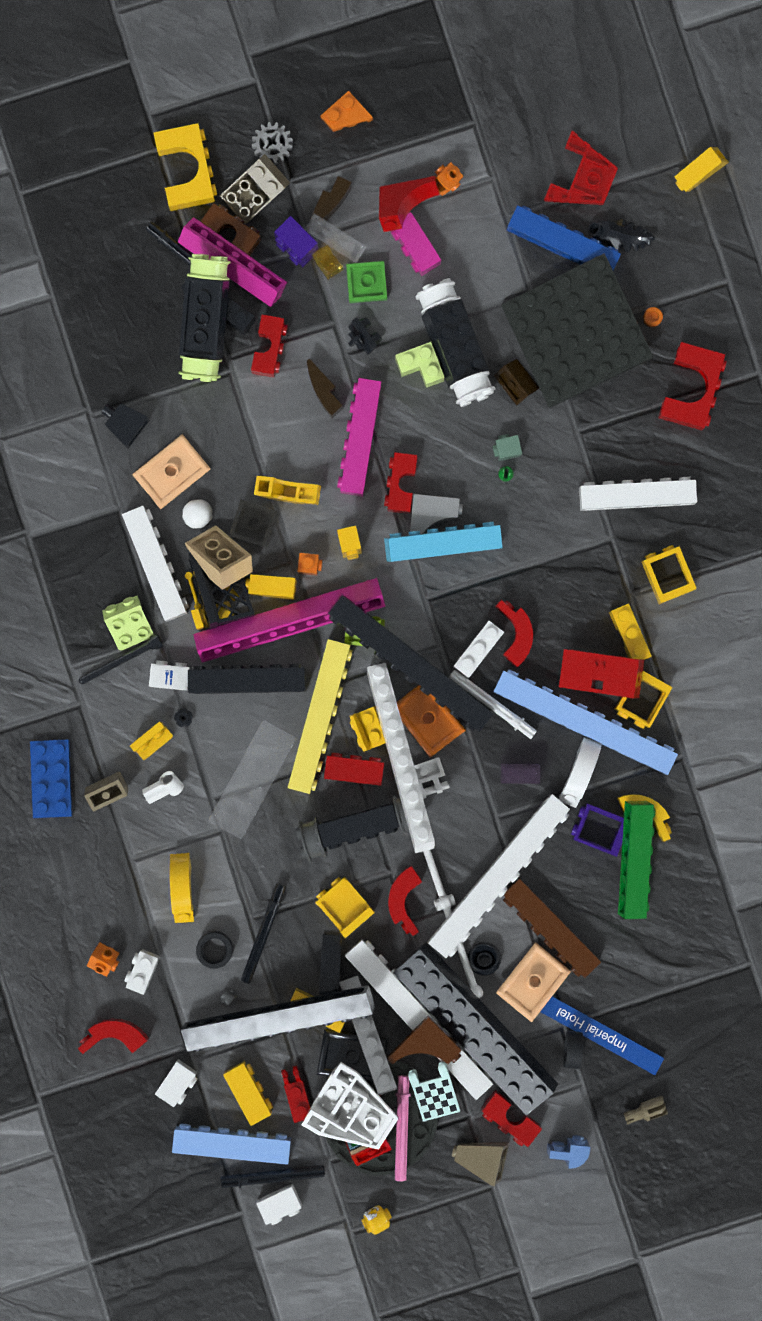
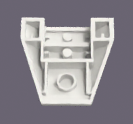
[302,1062,399,1150]

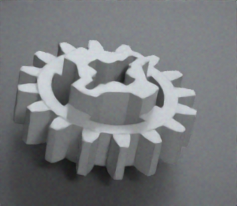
[252,122,293,165]

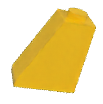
[674,147,729,192]
[245,574,297,600]

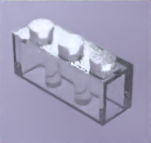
[304,214,366,263]

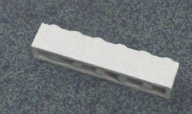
[579,477,697,511]
[122,506,189,622]

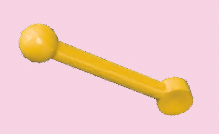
[185,572,202,609]

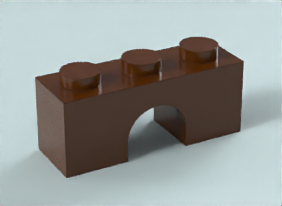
[200,203,261,256]

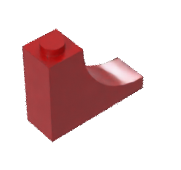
[379,176,440,232]

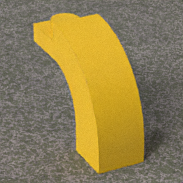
[170,853,194,923]

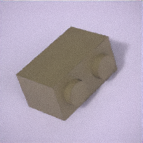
[84,771,128,812]

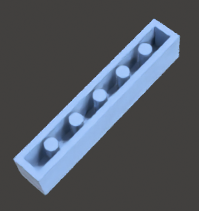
[172,1124,291,1164]

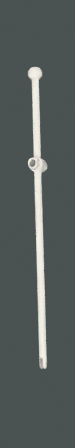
[423,850,483,998]

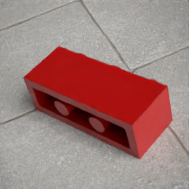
[324,752,384,786]

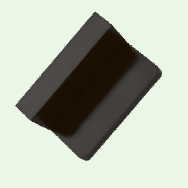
[494,359,539,406]

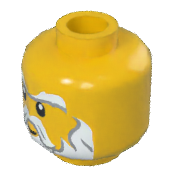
[362,1205,392,1235]

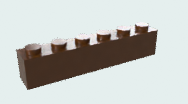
[503,878,601,978]

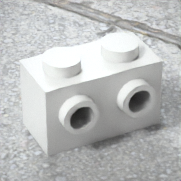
[125,949,160,995]

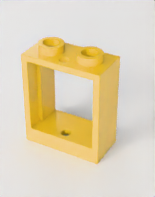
[642,545,697,604]
[615,671,673,729]

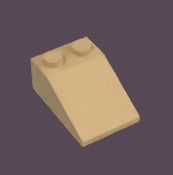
[185,525,253,590]

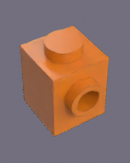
[297,553,322,576]

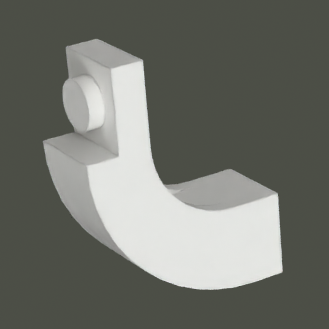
[559,737,602,808]

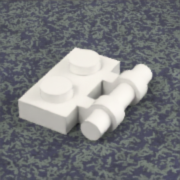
[414,757,450,799]

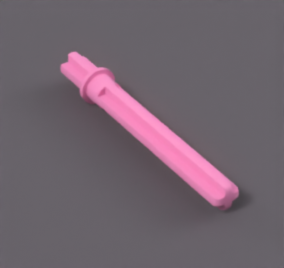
[395,1075,411,1182]

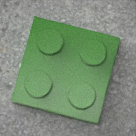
[346,261,387,303]

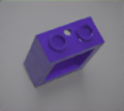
[571,803,624,857]

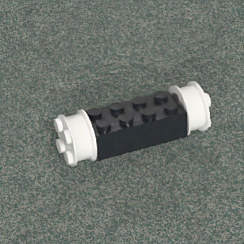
[416,278,496,407]

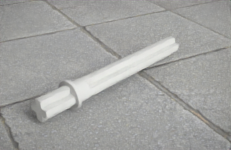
[449,670,537,739]

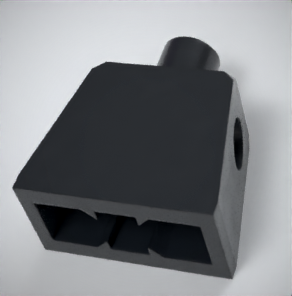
[101,404,150,449]

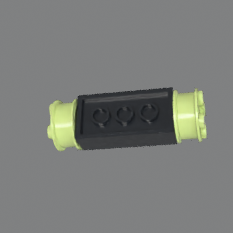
[179,254,231,382]

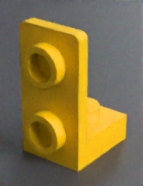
[191,601,234,630]

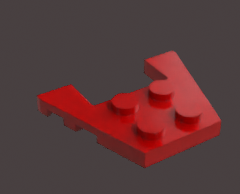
[544,131,618,205]

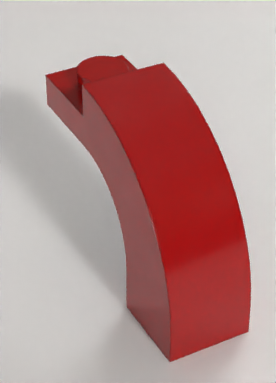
[495,600,533,668]
[388,866,422,936]
[78,1019,149,1055]

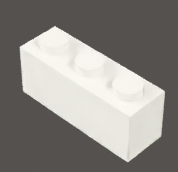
[453,621,504,678]

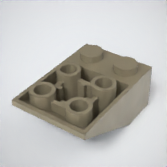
[220,154,290,225]

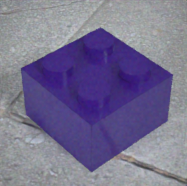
[274,216,319,268]

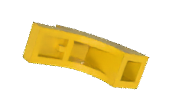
[254,476,321,505]
[617,794,672,842]

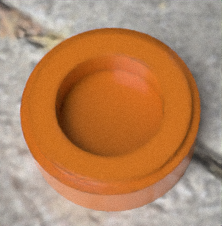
[643,307,663,327]

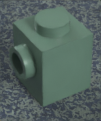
[492,434,522,461]

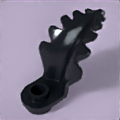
[588,218,655,252]

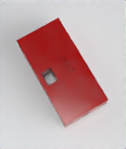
[559,649,644,698]

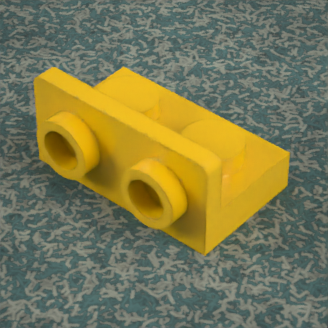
[350,706,385,751]
[130,721,173,760]

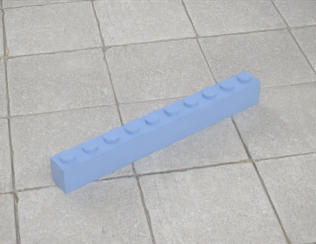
[493,669,678,775]

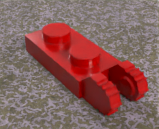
[281,1066,310,1123]

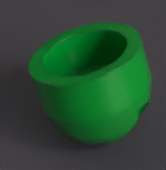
[498,466,514,482]

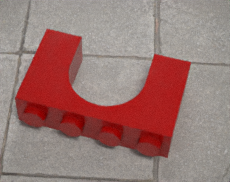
[658,342,727,430]

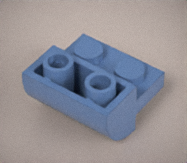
[547,1135,590,1169]

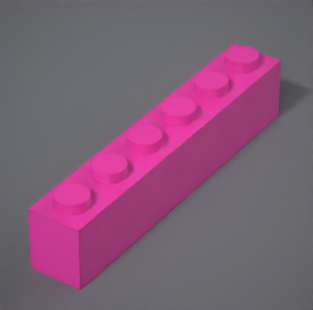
[178,217,287,307]
[337,378,381,497]

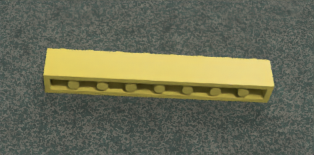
[288,639,353,794]

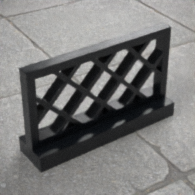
[188,553,254,630]

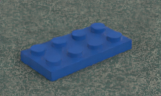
[30,740,72,818]

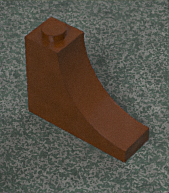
[387,1015,462,1065]

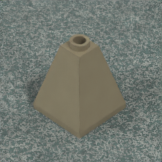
[452,1142,509,1186]

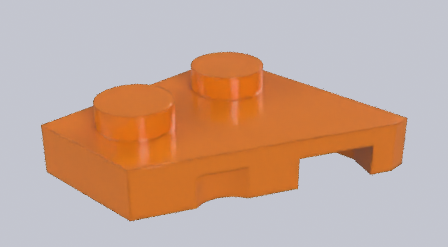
[320,91,373,132]

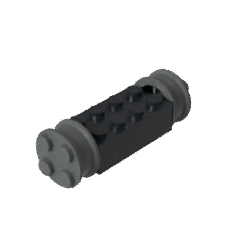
[295,795,409,862]

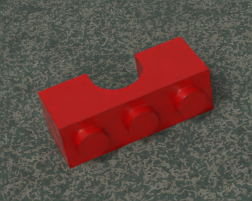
[251,314,288,378]
[384,452,417,514]
[481,1090,542,1147]

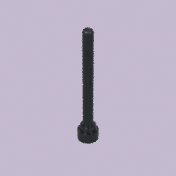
[78,633,164,684]

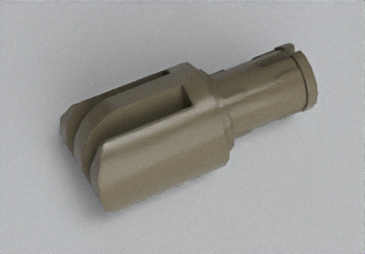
[623,1096,668,1125]

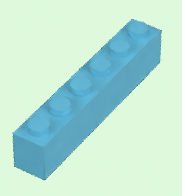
[384,522,503,562]

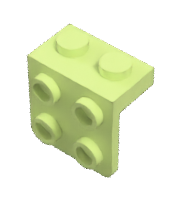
[102,596,154,650]

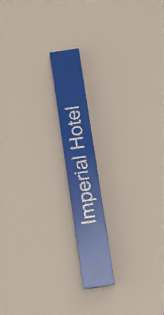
[540,996,664,1075]

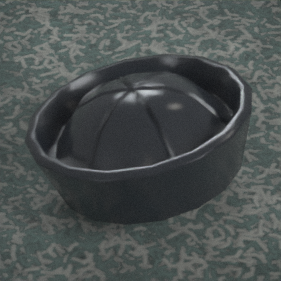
[468,942,501,975]

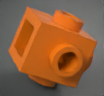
[435,162,464,196]
[87,942,120,977]

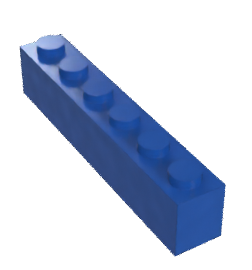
[507,205,621,270]

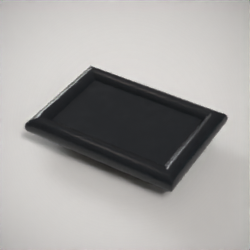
[317,1029,389,1084]

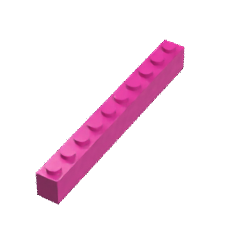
[193,578,386,663]

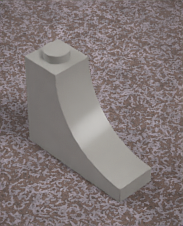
[410,494,463,534]

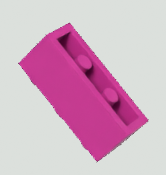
[390,212,441,276]

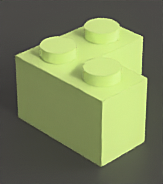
[395,342,445,388]

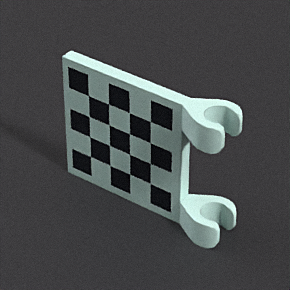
[408,1061,460,1121]

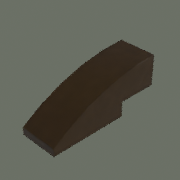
[308,176,352,231]
[307,359,343,418]

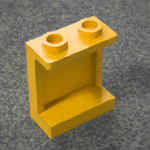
[315,876,375,938]

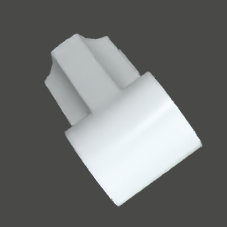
[142,771,184,804]

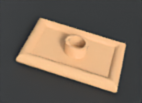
[132,434,211,510]
[496,942,571,1022]

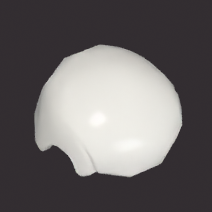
[182,499,213,529]

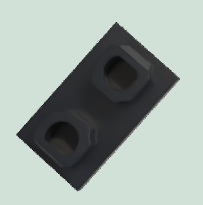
[348,317,382,355]

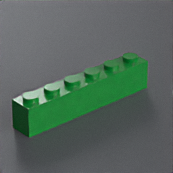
[618,801,655,919]

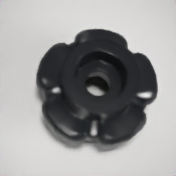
[174,708,193,727]

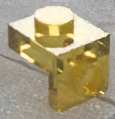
[312,245,344,280]

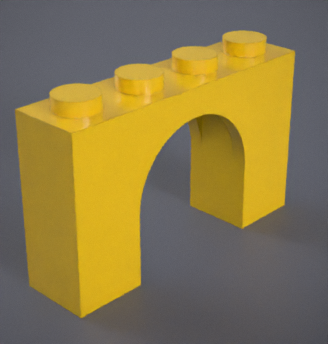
[154,123,217,211]

